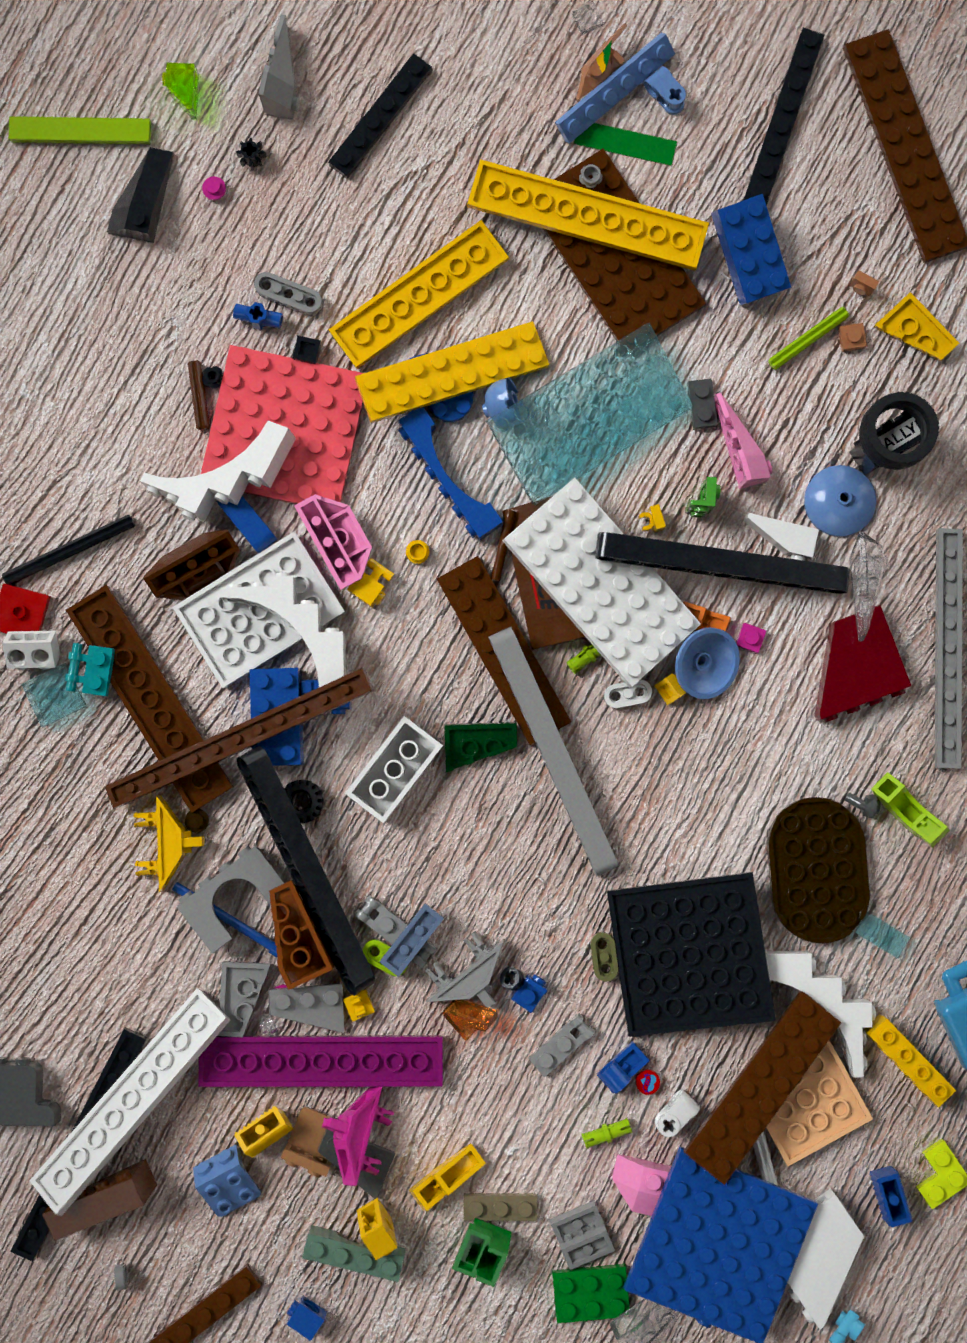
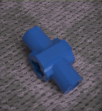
[233,302,283,330]

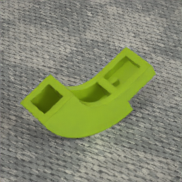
[871,772,950,848]

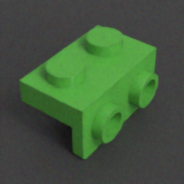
[685,477,721,518]

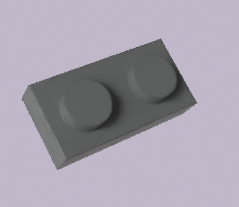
[687,378,718,430]

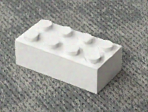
[345,716,443,823]

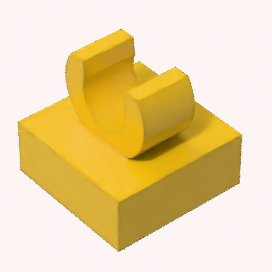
[638,504,666,533]
[654,673,686,705]
[343,989,375,1022]

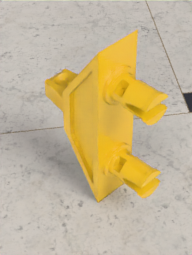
[134,795,205,893]

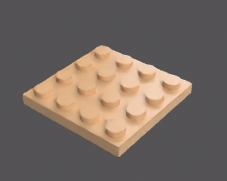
[766,1040,873,1167]

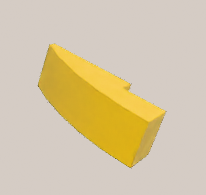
[409,1143,486,1211]

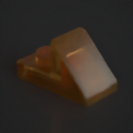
[443,1000,498,1041]

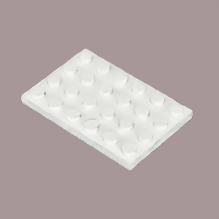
[172,531,346,689]

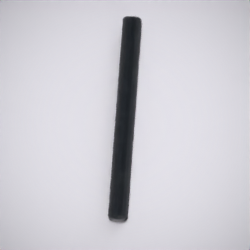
[2,515,135,585]

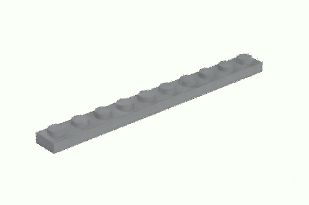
[935,528,963,769]

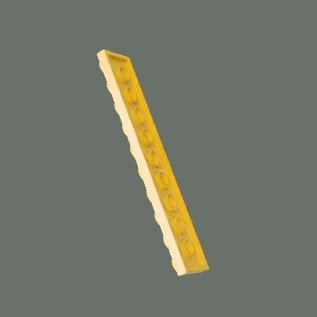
[467,159,709,271]

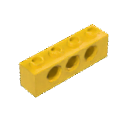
[863,1014,956,1108]

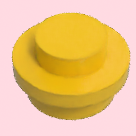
[406,540,430,564]

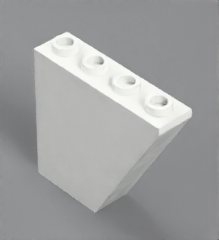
[787,1189,864,1329]

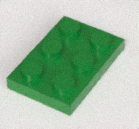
[552,1264,630,1324]

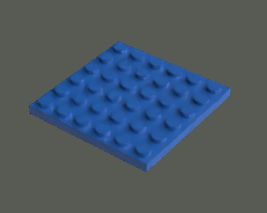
[624,1146,818,1343]

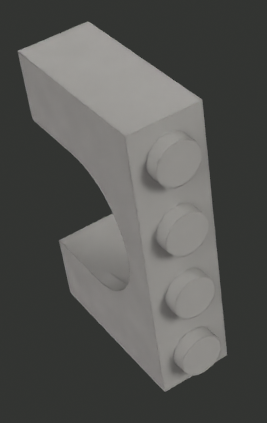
[177,846,284,954]

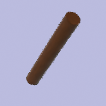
[491,509,515,581]

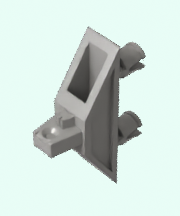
[425,931,503,1009]

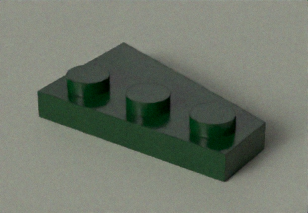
[444,722,517,773]

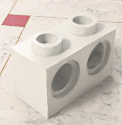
[2,631,61,670]

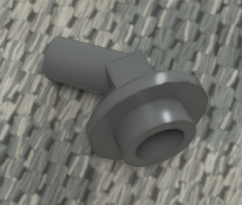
[845,793,880,818]

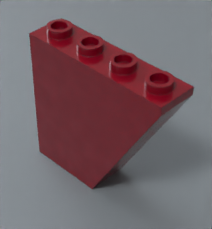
[814,605,912,723]

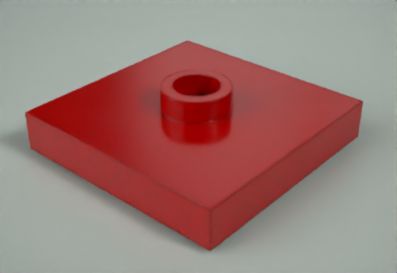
[0,583,51,634]

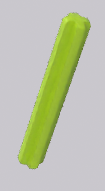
[768,307,849,370]

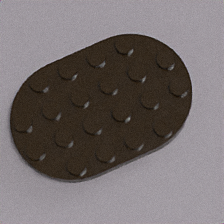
[767,797,870,943]

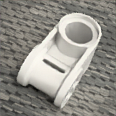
[654,1089,701,1137]

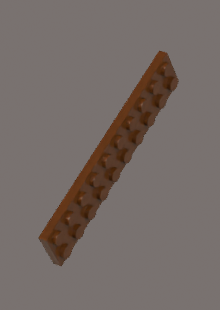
[843,29,967,263]
[66,585,234,813]

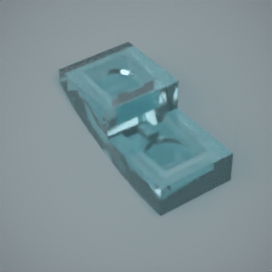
[855,912,910,959]

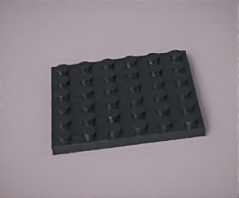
[607,872,776,1037]

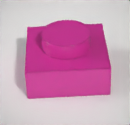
[736,622,766,654]

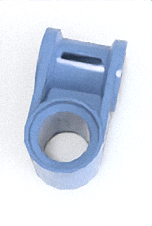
[643,66,686,115]

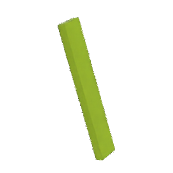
[8,116,151,145]

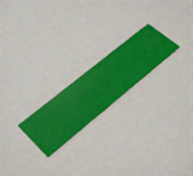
[574,123,677,166]

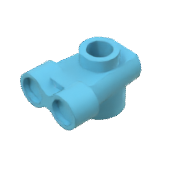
[829,1309,866,1343]

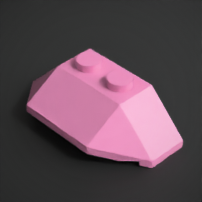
[294,494,372,590]
[612,1154,671,1216]

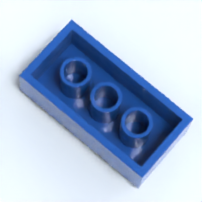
[711,194,791,305]
[249,668,304,766]

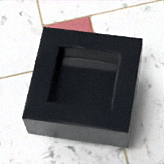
[292,335,322,364]

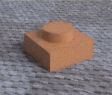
[848,270,879,296]
[838,323,867,352]

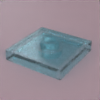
[21,663,87,727]

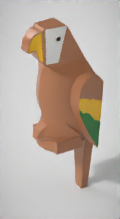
[576,23,628,102]

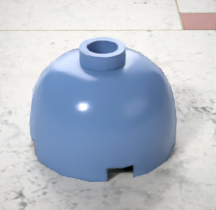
[482,377,525,427]

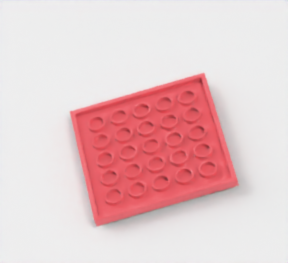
[201,345,364,504]

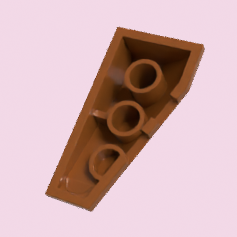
[269,880,335,990]

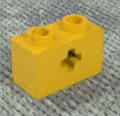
[356,1197,398,1260]

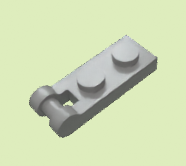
[528,1013,596,1077]

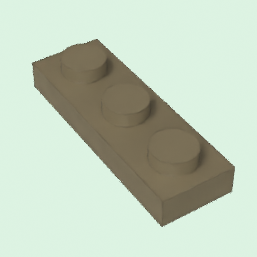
[464,1193,537,1221]

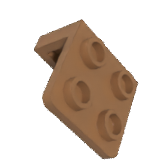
[281,1107,335,1177]

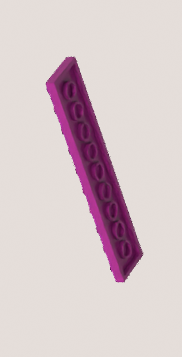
[198,1035,443,1087]

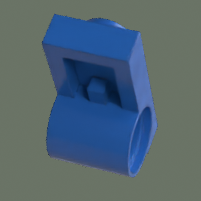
[596,1041,650,1094]

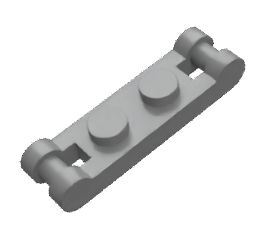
[354,895,437,968]

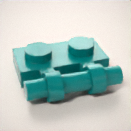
[65,643,115,697]

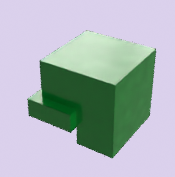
[452,1218,512,1287]

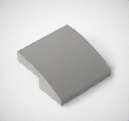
[549,1200,615,1270]

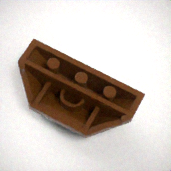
[143,529,240,601]

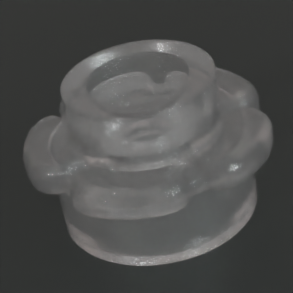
[259,1013,280,1037]

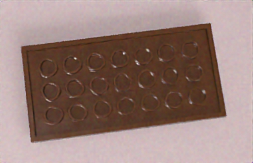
[542,148,706,356]

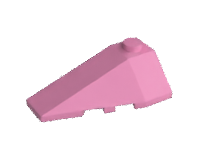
[714,393,772,489]

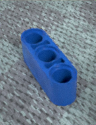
[216,496,278,554]

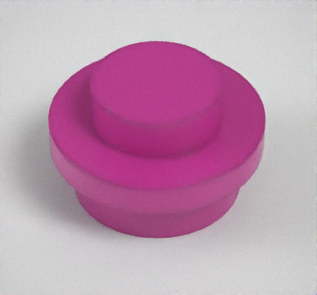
[202,176,226,201]

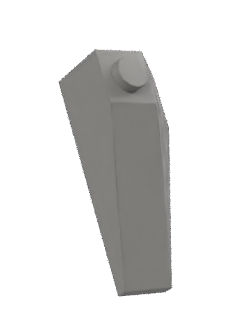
[258,14,300,120]

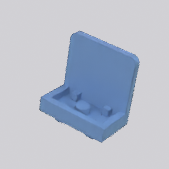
[193,1145,261,1217]

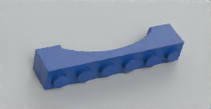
[397,407,503,541]

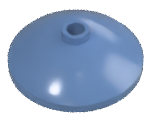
[804,465,876,537]
[675,627,740,699]

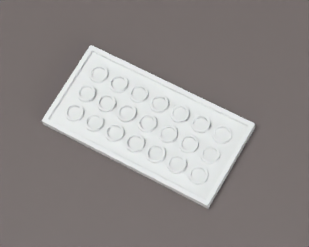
[502,478,701,688]

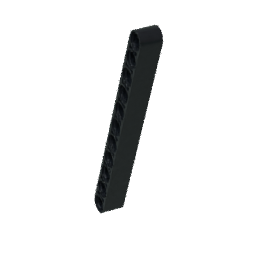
[595,532,850,594]
[236,746,376,996]

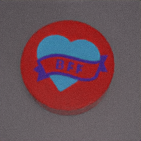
[635,1068,660,1095]

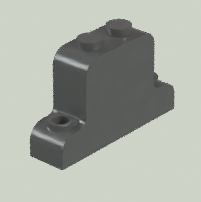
[0,1057,61,1126]

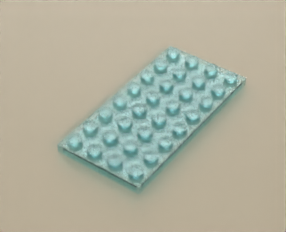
[486,323,694,505]

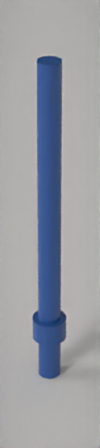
[172,882,277,958]

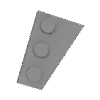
[268,983,344,1033]

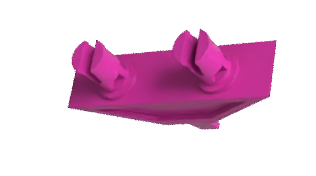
[322,1087,394,1186]

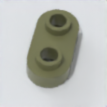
[590,932,618,982]

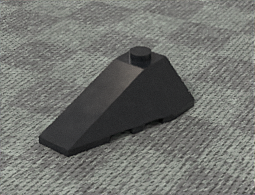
[107,147,174,243]

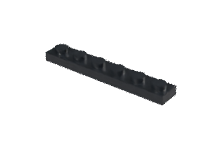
[328,53,432,179]

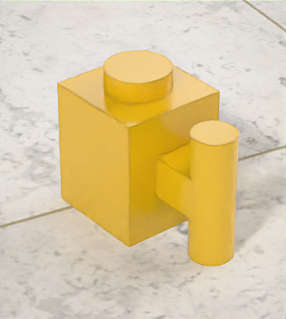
[347,558,395,608]

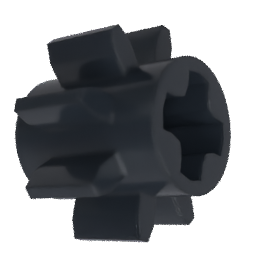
[236,138,267,171]

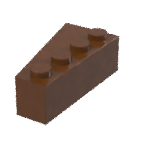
[42,1159,157,1241]

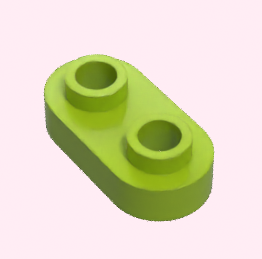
[363,939,408,976]

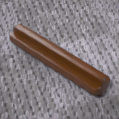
[188,360,210,431]

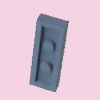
[379,903,444,977]

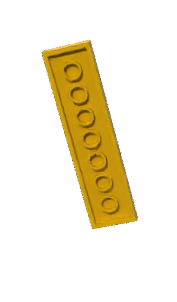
[328,220,509,369]
[355,321,549,423]

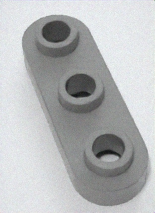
[254,272,323,315]

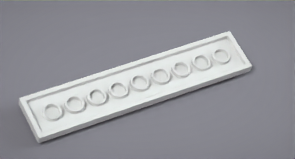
[30,988,230,1216]

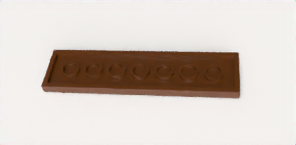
[437,556,572,745]
[683,991,842,1185]

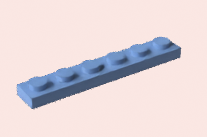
[555,33,675,143]

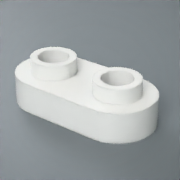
[604,679,652,708]

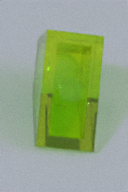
[162,63,199,119]

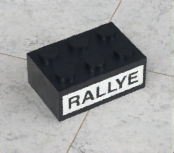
[849,411,921,475]

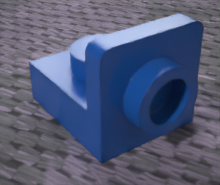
[511,974,548,1013]

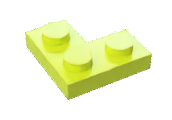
[915,1138,967,1210]

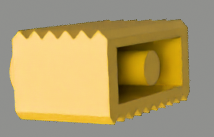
[234,1106,294,1158]

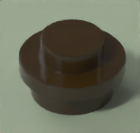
[185,809,209,833]

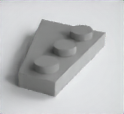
[218,961,272,1037]

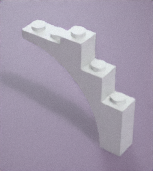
[140,421,296,522]
[220,572,346,687]
[765,951,876,1077]

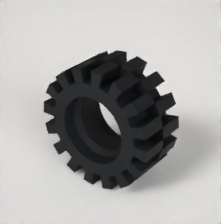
[284,780,324,823]

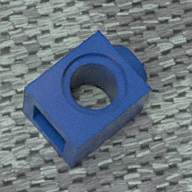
[286,1295,327,1341]

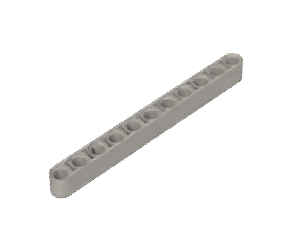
[488,627,619,877]

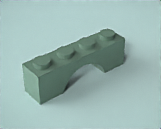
[302,1225,406,1282]

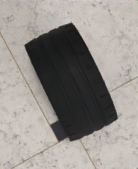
[859,392,939,470]

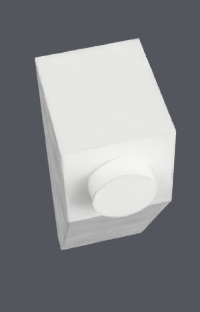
[744,513,819,561]

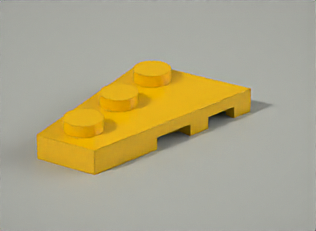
[874,292,959,361]

